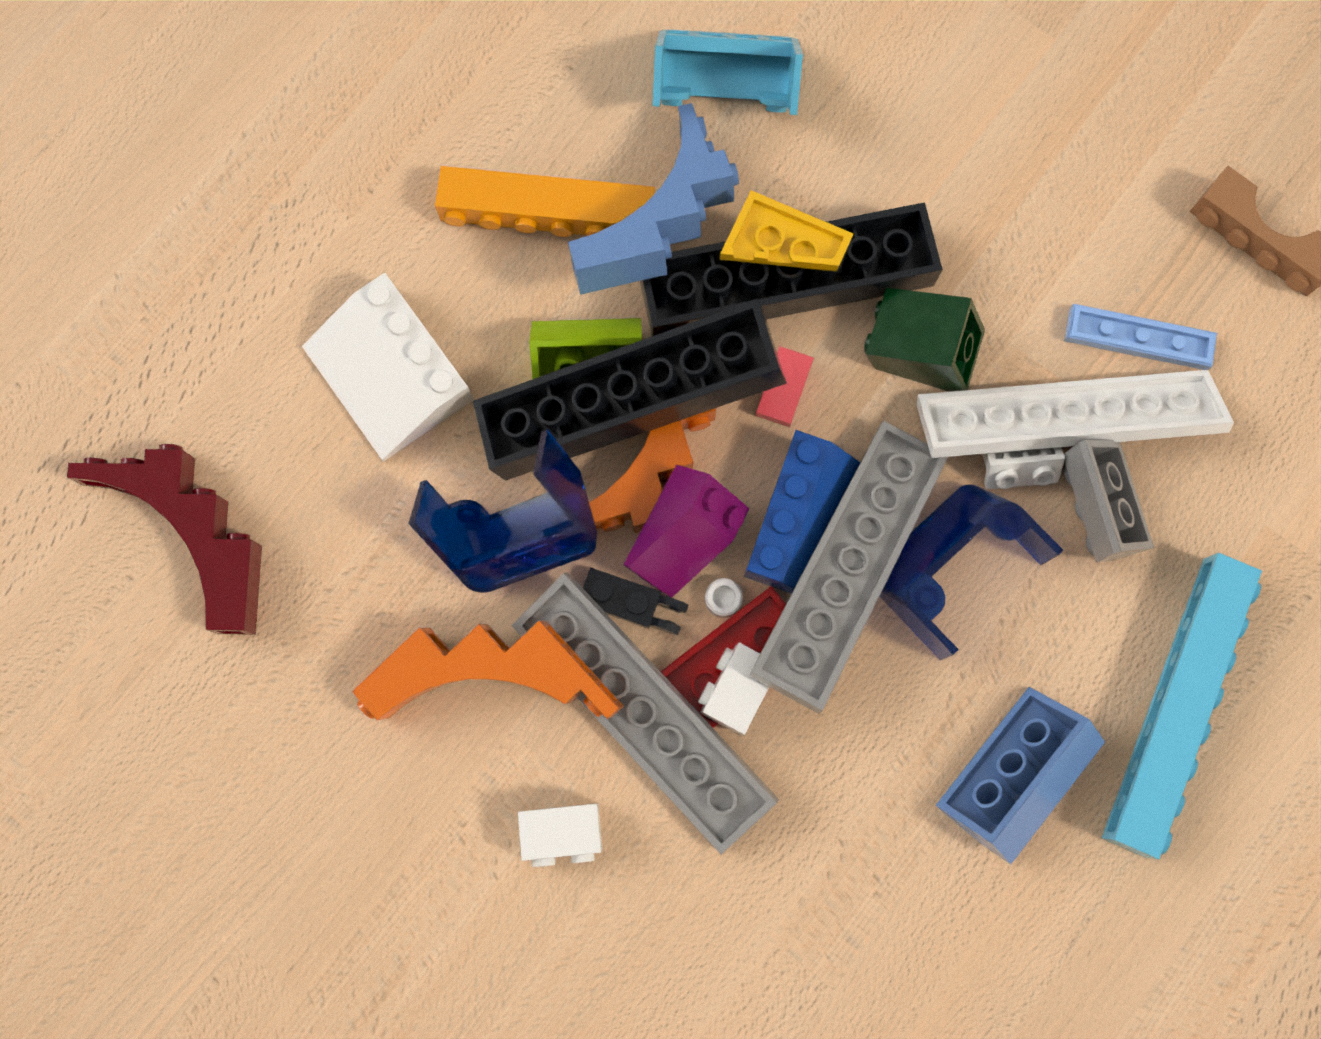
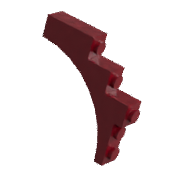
[67,444,262,635]

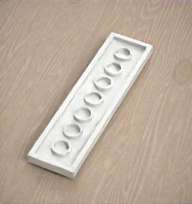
[916,370,1234,458]

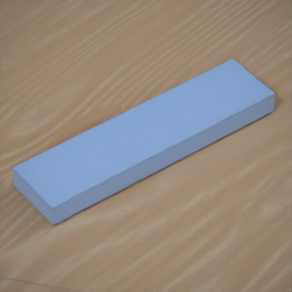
[1064,304,1217,370]

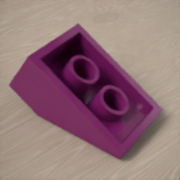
[623,464,750,598]

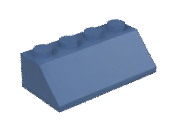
[936,687,1105,865]

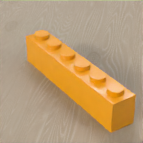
[435,166,655,237]

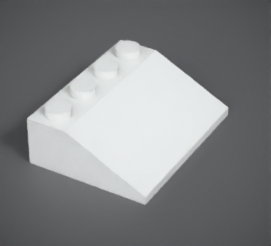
[302,273,474,462]

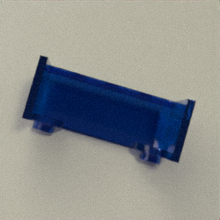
[408,430,598,593]
[879,484,1064,661]

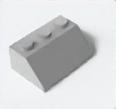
[1064,440,1154,563]

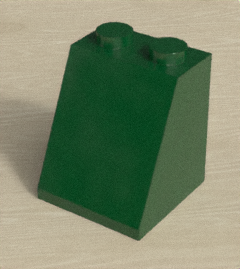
[864,288,985,392]

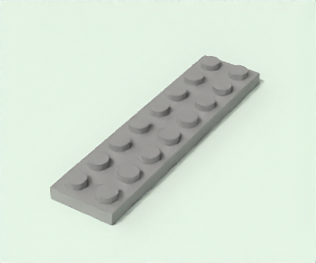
[749,421,948,714]
[511,572,779,855]

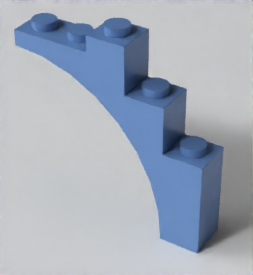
[568,103,739,295]

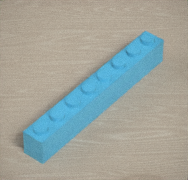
[1101,553,1262,860]

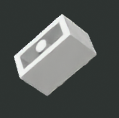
[698,643,769,736]
[518,803,603,867]

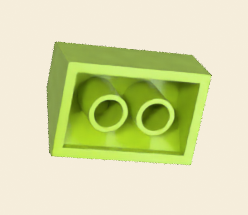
[529,318,642,379]

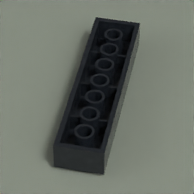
[640,202,943,336]
[473,299,787,481]

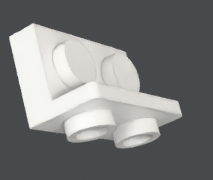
[982,447,1065,489]

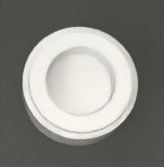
[705,578,743,617]

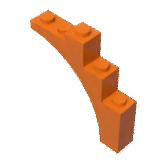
[553,408,716,543]

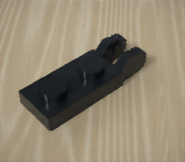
[583,567,689,635]

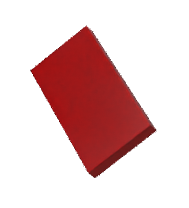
[660,586,786,728]

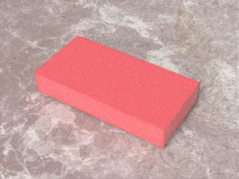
[755,346,814,427]

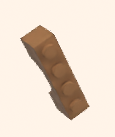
[1189,166,1321,296]

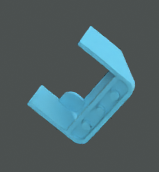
[652,30,803,115]

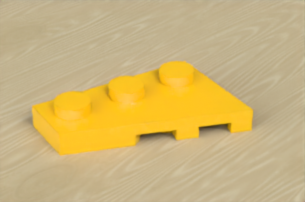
[720,190,853,271]

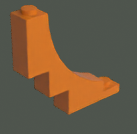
[352,621,624,720]

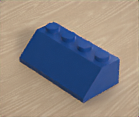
[744,430,860,594]

